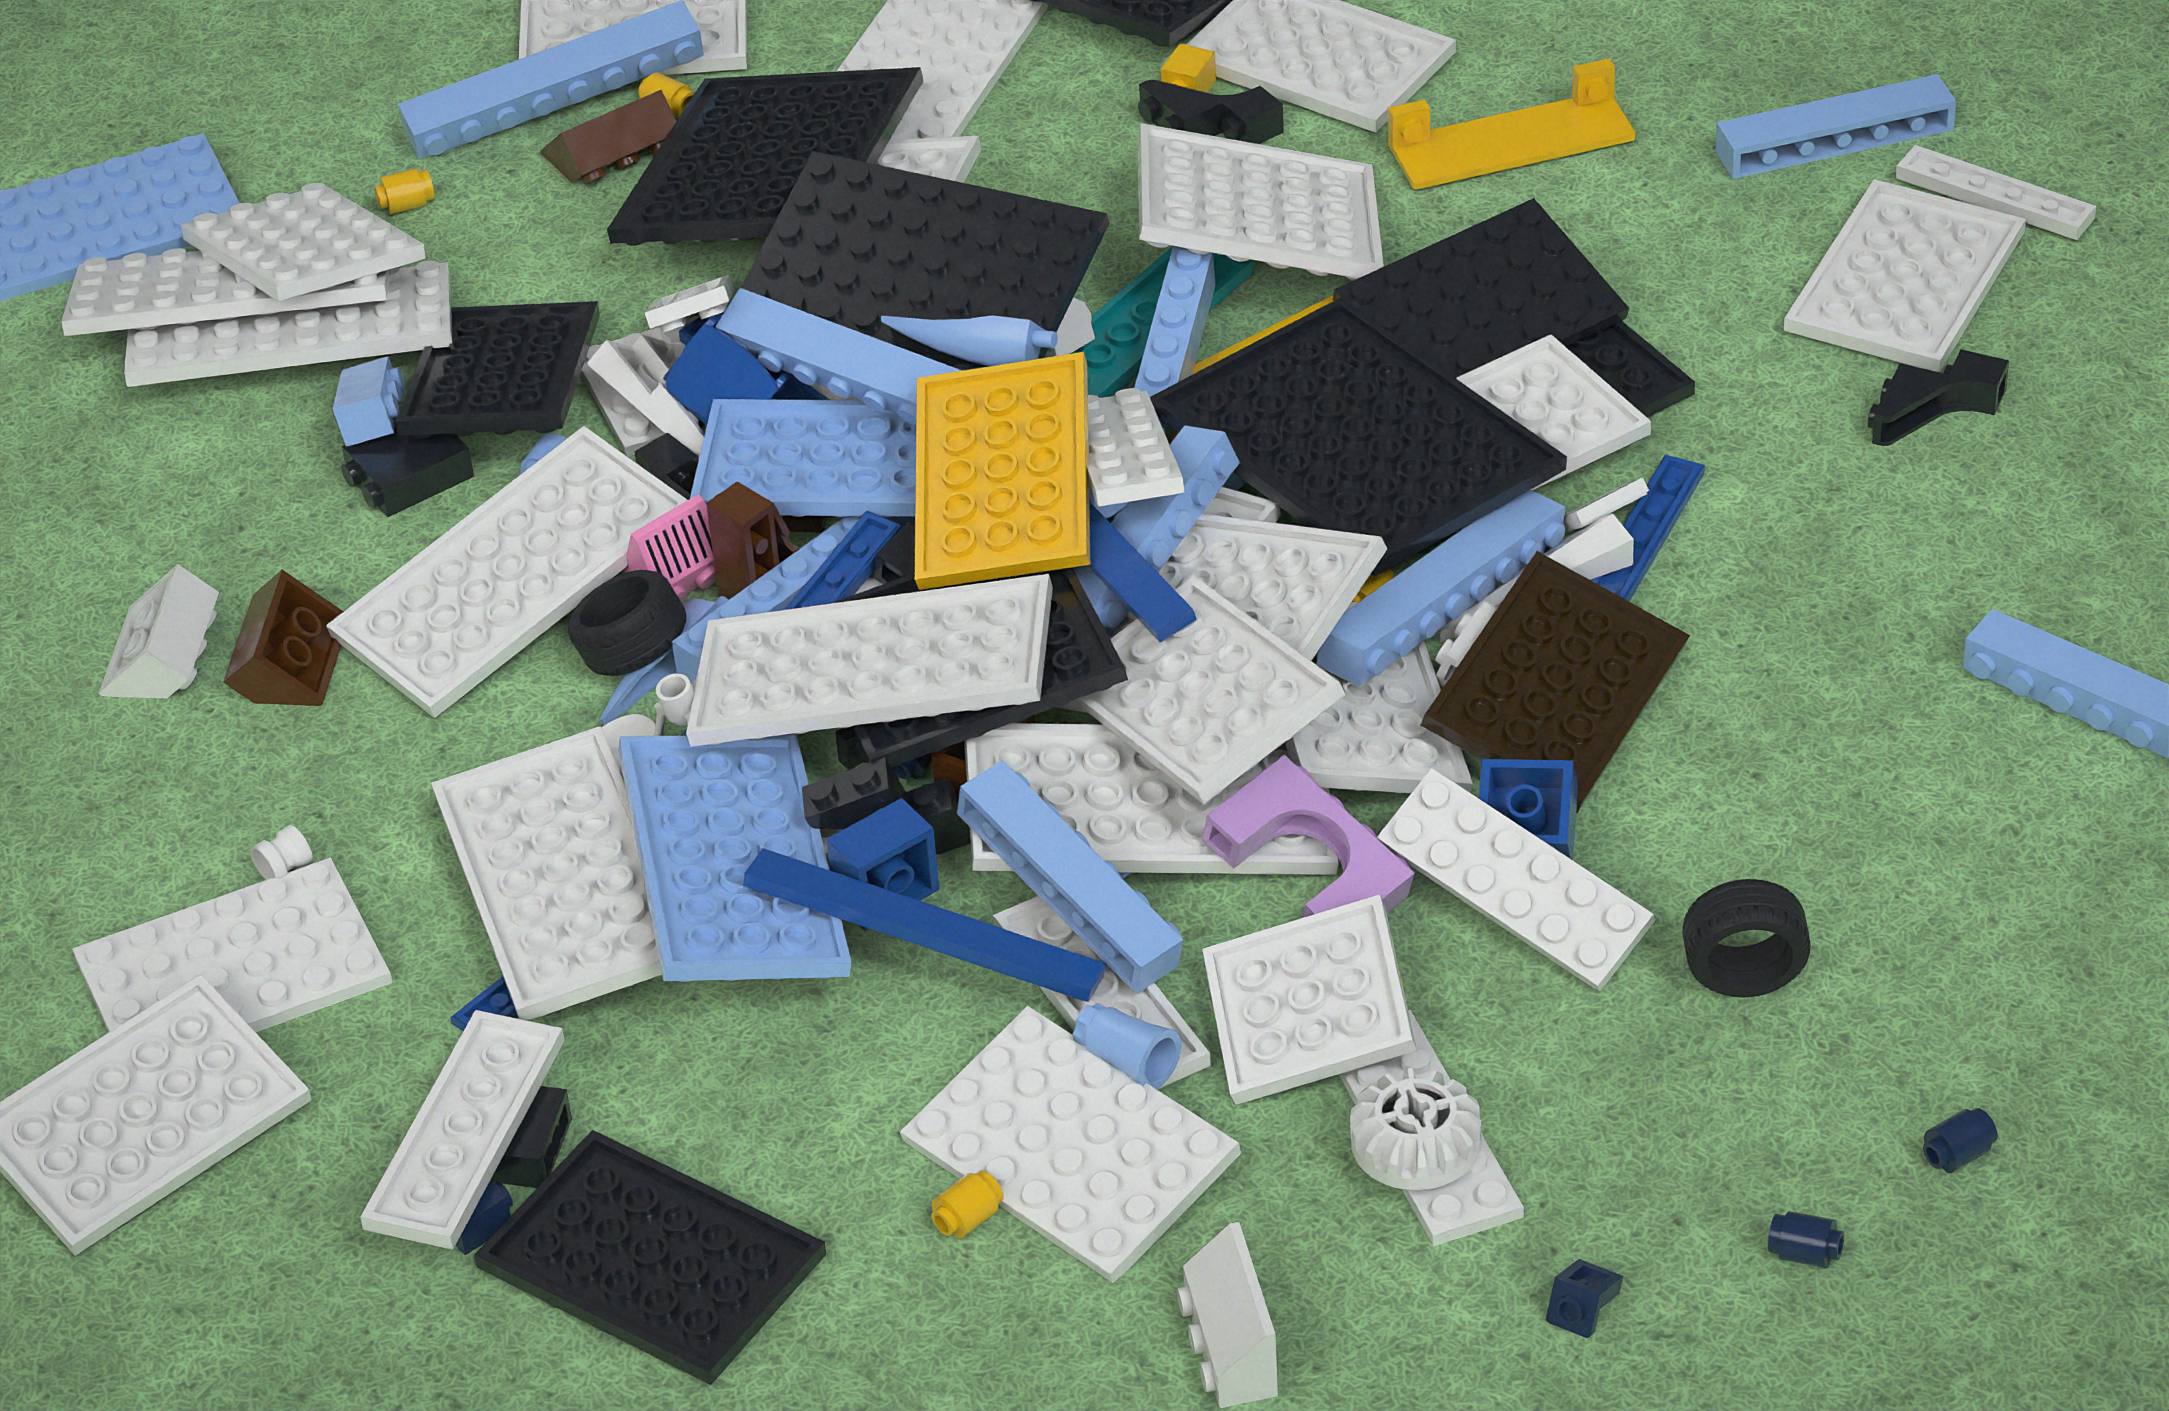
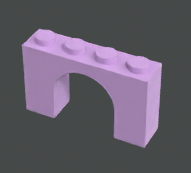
[1202,755,1415,918]

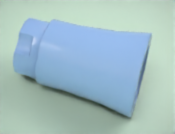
[1072,1003,1182,1089]

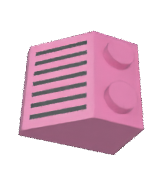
[623,494,717,602]

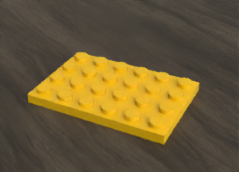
[915,352,1090,590]

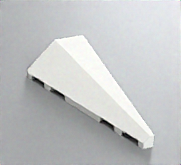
[587,335,707,459]
[1435,514,1634,643]

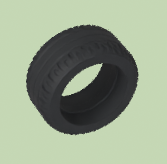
[568,570,687,676]
[1682,879,1811,997]

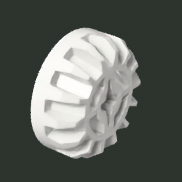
[1350,1068,1482,1190]

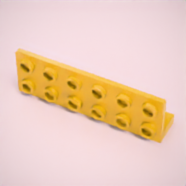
[1388,58,1636,190]

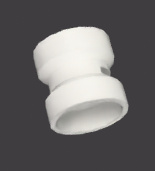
[250,825,313,880]

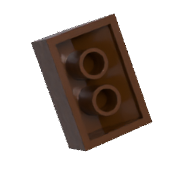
[540,90,677,185]
[223,569,344,706]

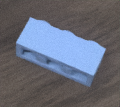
[333,356,406,447]

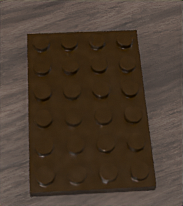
[1420,551,1690,813]

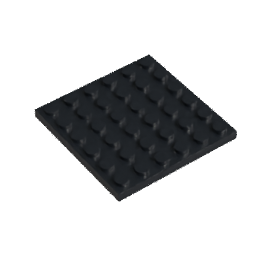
[830,567,1128,769]

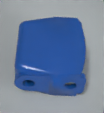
[663,312,793,426]

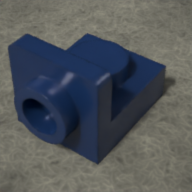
[1546,1259,1623,1338]

